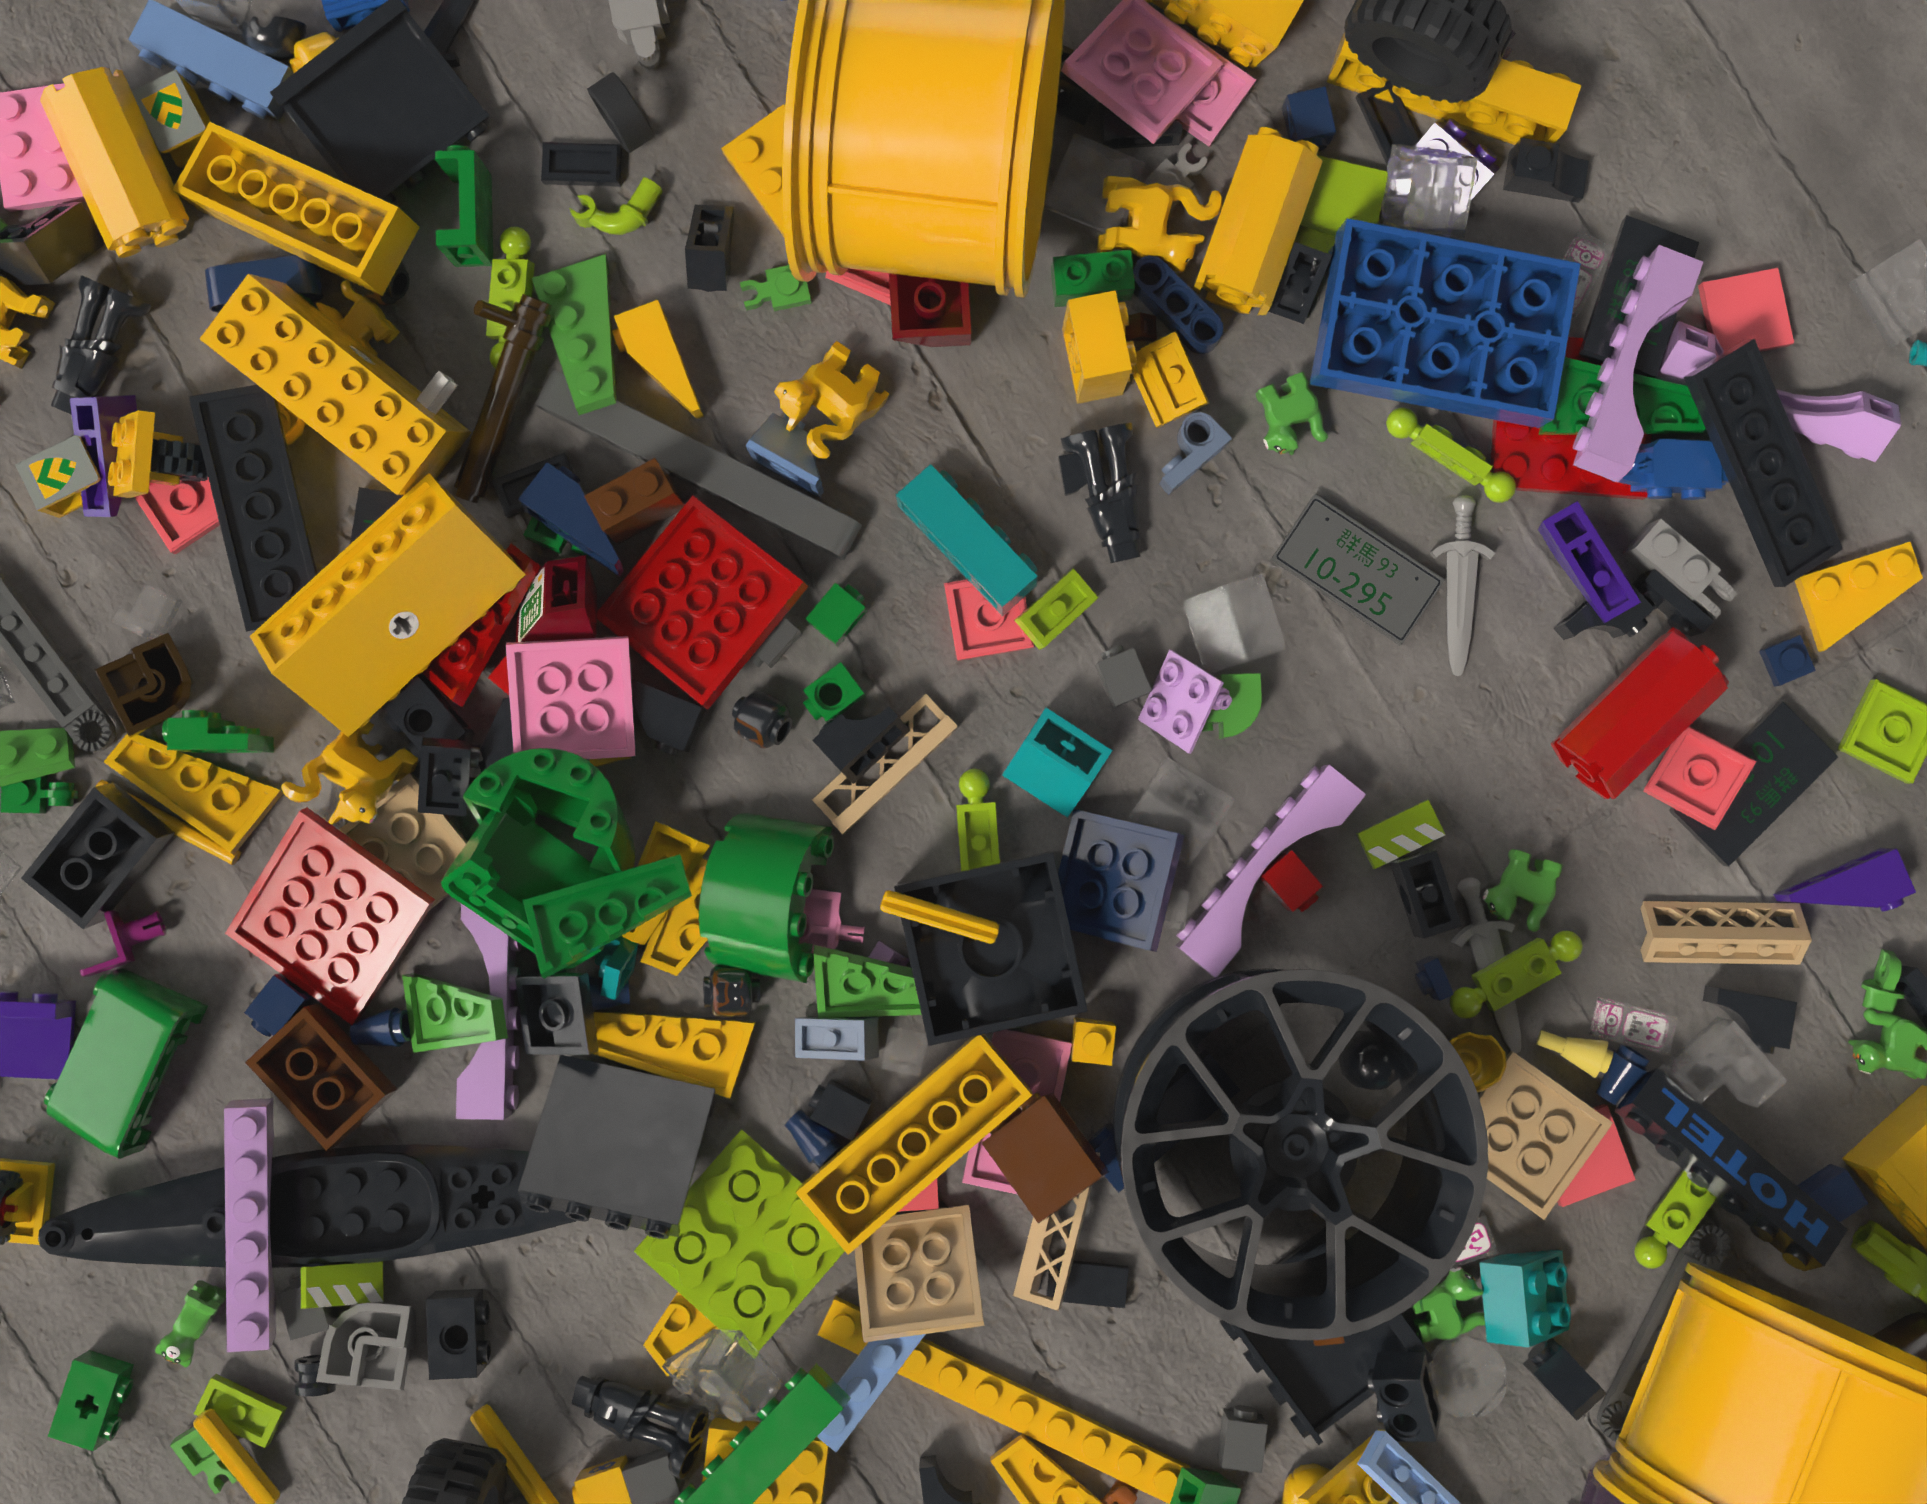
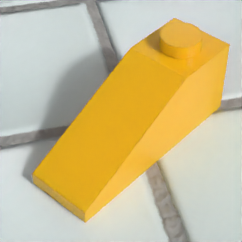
[612,300,704,419]

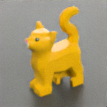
[1097,176,1222,273]
[0,276,55,369]
[774,341,889,459]
[281,722,418,825]

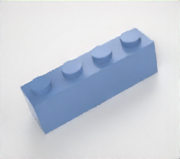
[128,0,294,121]

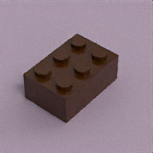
[245,1003,398,1150]

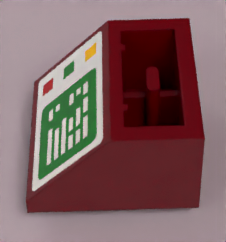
[516,555,597,642]

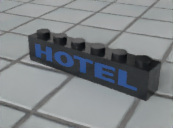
[1614,1068,1848,1271]

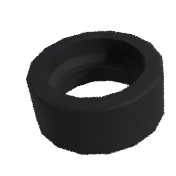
[587,72,654,153]

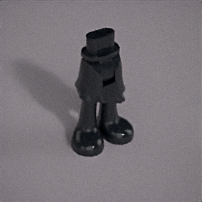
[51,275,152,415]
[1061,423,1142,564]
[572,1375,709,1479]

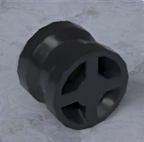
[294,1355,336,1397]

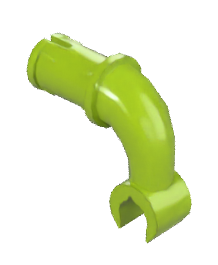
[569,177,663,235]

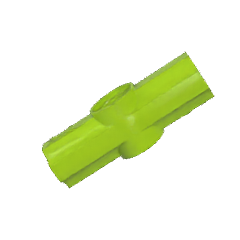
[1851,1220,1927,1304]

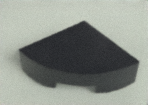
[1058,453,1087,496]

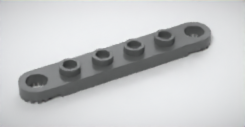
[0,571,116,752]
[1597,1223,1731,1441]

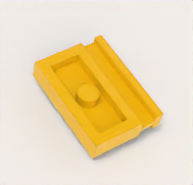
[1133,331,1210,428]

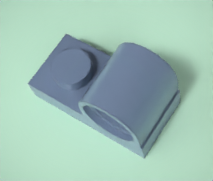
[1159,412,1232,495]
[795,1016,879,1061]

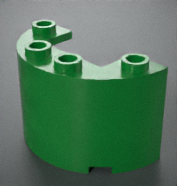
[463,748,635,877]
[699,813,834,983]

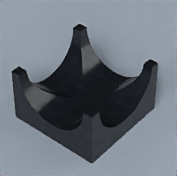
[894,851,1088,1046]

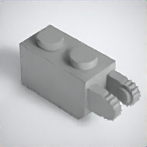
[609,0,670,70]
[1621,518,1737,620]

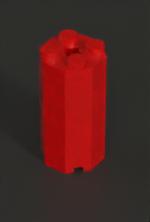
[1550,627,1729,799]

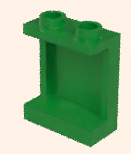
[435,145,493,267]

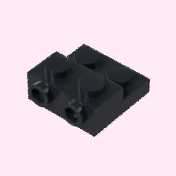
[515,969,599,1055]

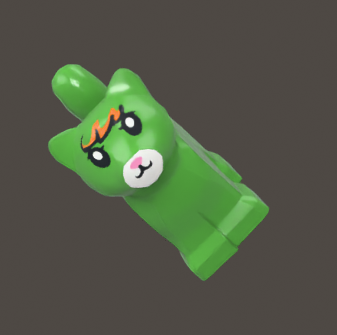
[1256,372,1328,455]
[1483,849,1563,932]
[1848,1008,1927,1079]
[1410,1267,1485,1342]
[155,1280,226,1367]

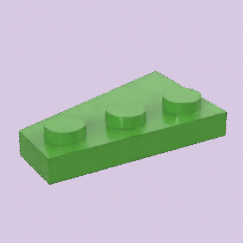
[814,945,922,1018]
[402,973,508,1053]

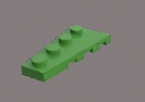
[532,254,616,415]
[0,728,75,787]

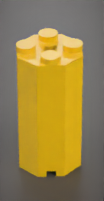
[40,67,189,258]
[1193,127,1323,315]

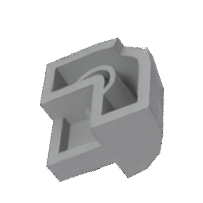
[316,1303,416,1391]

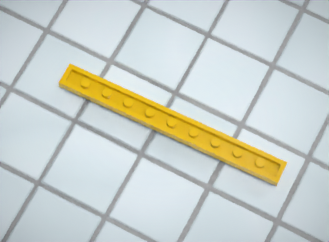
[817,1296,1191,1504]

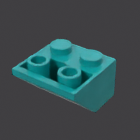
[1002,708,1113,818]
[1479,1250,1571,1348]

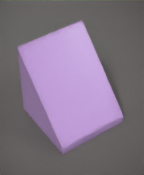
[868,941,909,966]

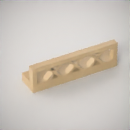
[812,694,958,834]
[1641,901,1812,965]
[1013,1152,1100,1311]

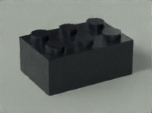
[21,782,175,929]

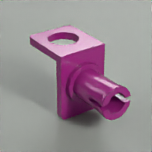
[80,910,167,977]

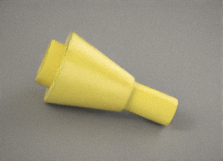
[1536,1030,1613,1078]

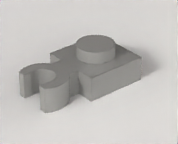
[1144,143,1208,214]

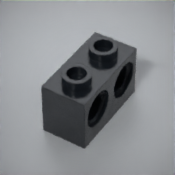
[1368,1352,1441,1442]

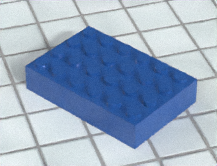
[1310,218,1581,428]

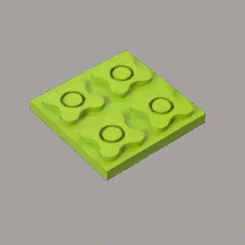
[634,1129,845,1359]

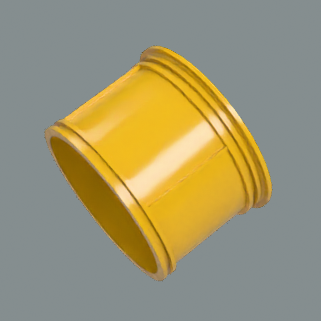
[782,0,1066,298]
[1593,1262,1927,1504]

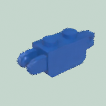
[1614,439,1729,500]

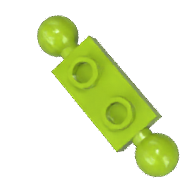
[486,226,535,369]
[1386,407,1516,503]
[956,769,1000,871]
[1450,930,1583,1019]
[1634,1169,1716,1269]

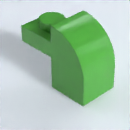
[1201,673,1262,739]

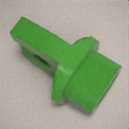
[1861,949,1905,1014]

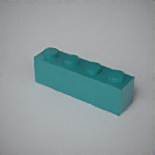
[896,464,1038,617]

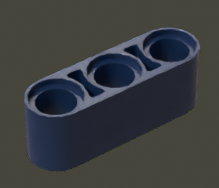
[205,255,323,313]
[1133,255,1224,354]

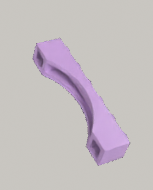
[1573,245,1703,483]
[1656,321,1901,462]
[1176,764,1366,977]
[456,904,522,1120]
[224,1098,276,1352]

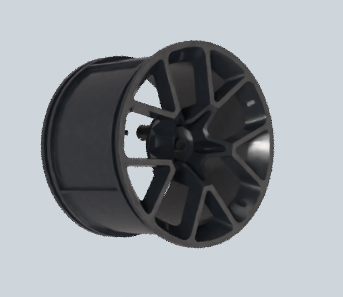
[1113,968,1489,1340]

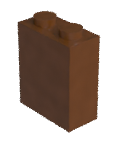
[584,458,685,544]
[982,1092,1109,1223]

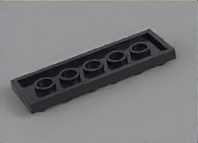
[1684,338,1843,587]
[188,385,317,632]

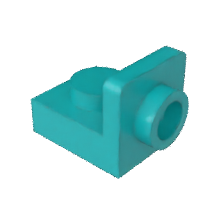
[595,936,638,1000]

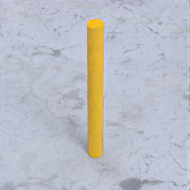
[96,779,241,865]

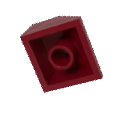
[889,273,971,347]

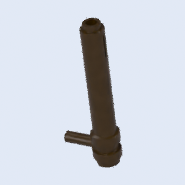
[454,294,553,503]

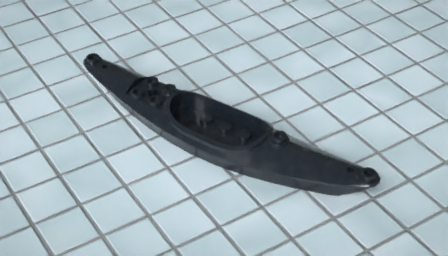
[38,1144,576,1268]

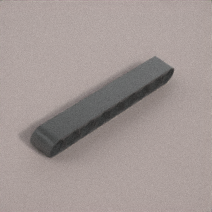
[535,370,862,560]

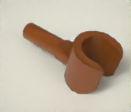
[1100,1480,1138,1504]

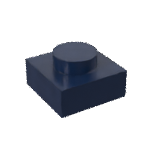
[1759,635,1816,687]
[1415,956,1454,1001]

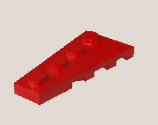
[422,543,541,707]

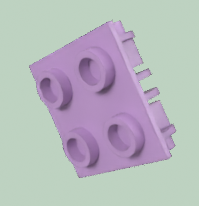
[1138,649,1232,754]

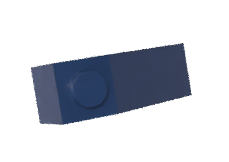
[518,463,624,577]

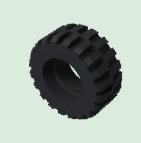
[1344,0,1512,103]
[402,1438,508,1504]

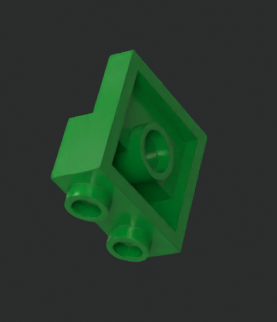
[162,710,274,753]

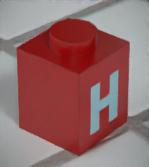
[1259,850,1323,912]

